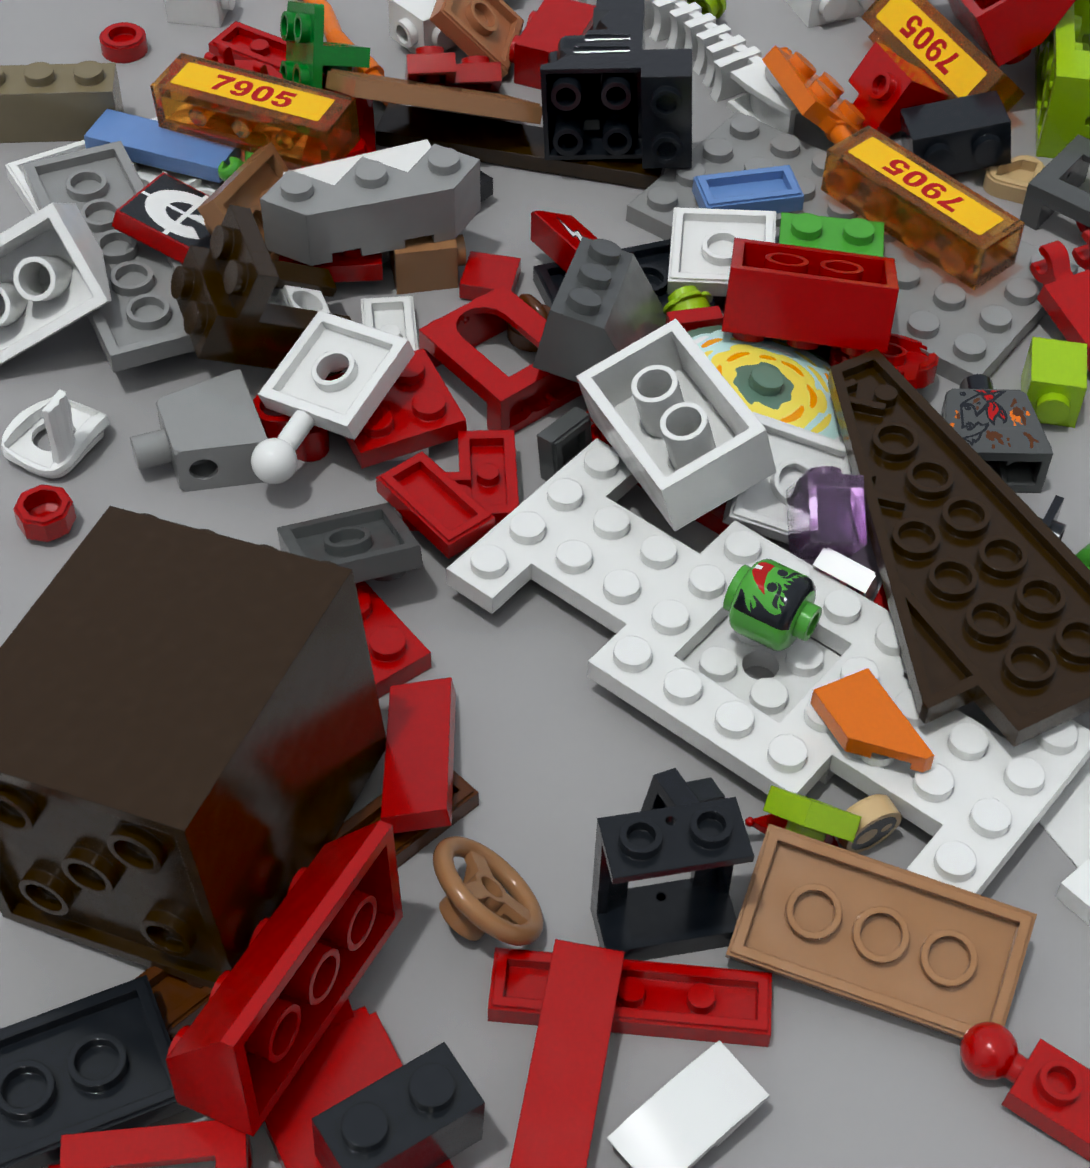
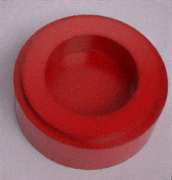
[99,22,148,63]

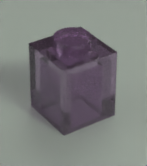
[786,466,868,560]

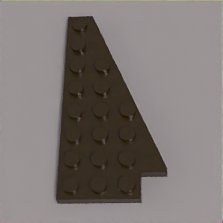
[828,349,1090,747]

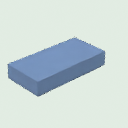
[692,165,804,213]

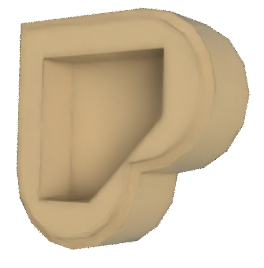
[983,155,1045,204]

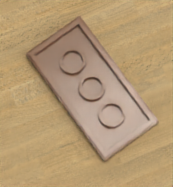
[325,69,542,124]
[725,824,1037,1040]

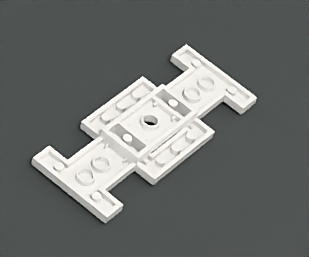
[446,438,1090,895]

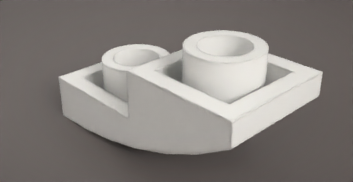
[607,1040,771,1168]

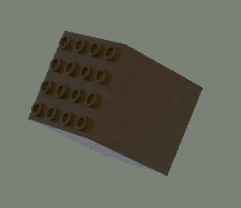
[0,506,386,989]

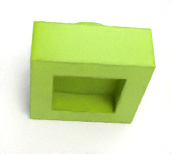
[763,785,861,842]

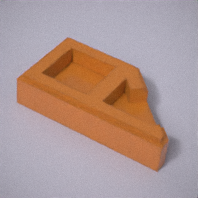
[810,668,935,773]

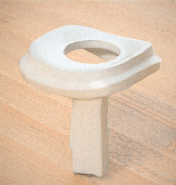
[1,389,110,479]

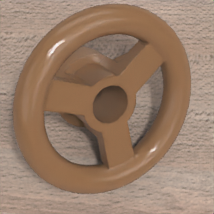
[433,836,544,946]

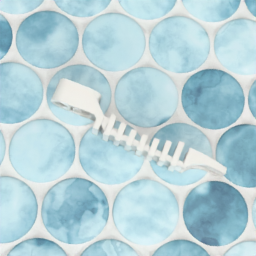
[574,0,800,136]

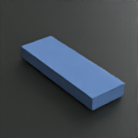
[84,109,242,183]

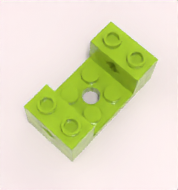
[1035,0,1090,158]

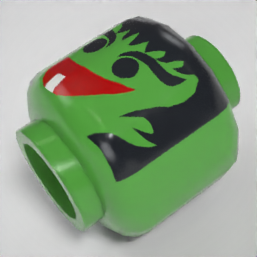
[723,559,822,652]

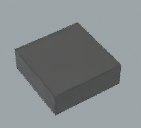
[537,406,592,481]

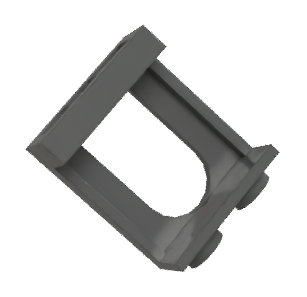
[1019,134,1090,230]

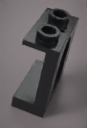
[590,797,754,961]

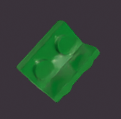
[279,1,370,96]

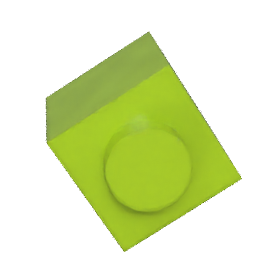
[1021,336,1087,428]

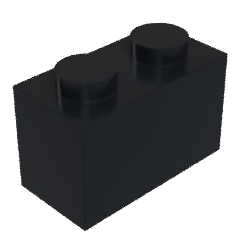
[900,90,1011,177]
[312,1042,485,1168]

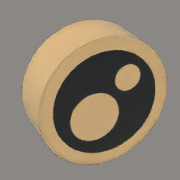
[837,794,902,853]

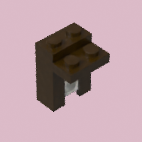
[171,205,351,377]

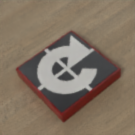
[112,172,211,264]

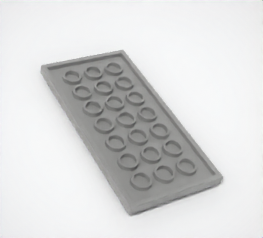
[626,111,1079,385]

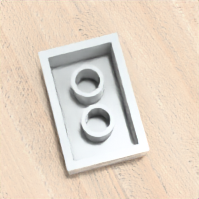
[576,319,776,531]

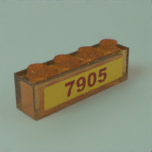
[861,0,1025,113]
[150,53,360,167]
[821,125,1025,290]

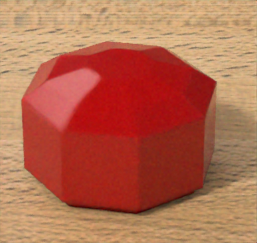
[13,484,76,542]

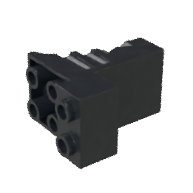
[540,0,692,169]

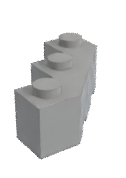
[260,144,481,266]

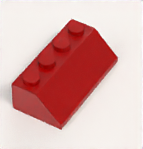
[165,820,403,1137]

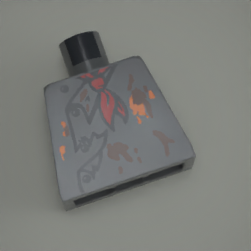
[941,374,1053,493]

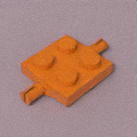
[762,45,870,159]

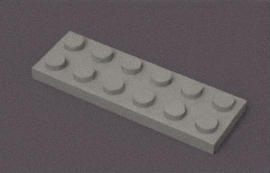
[22,141,195,373]

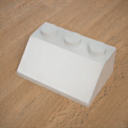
[0,202,112,365]

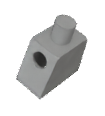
[130,369,268,492]

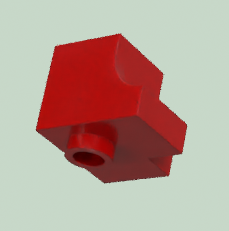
[848,41,949,143]

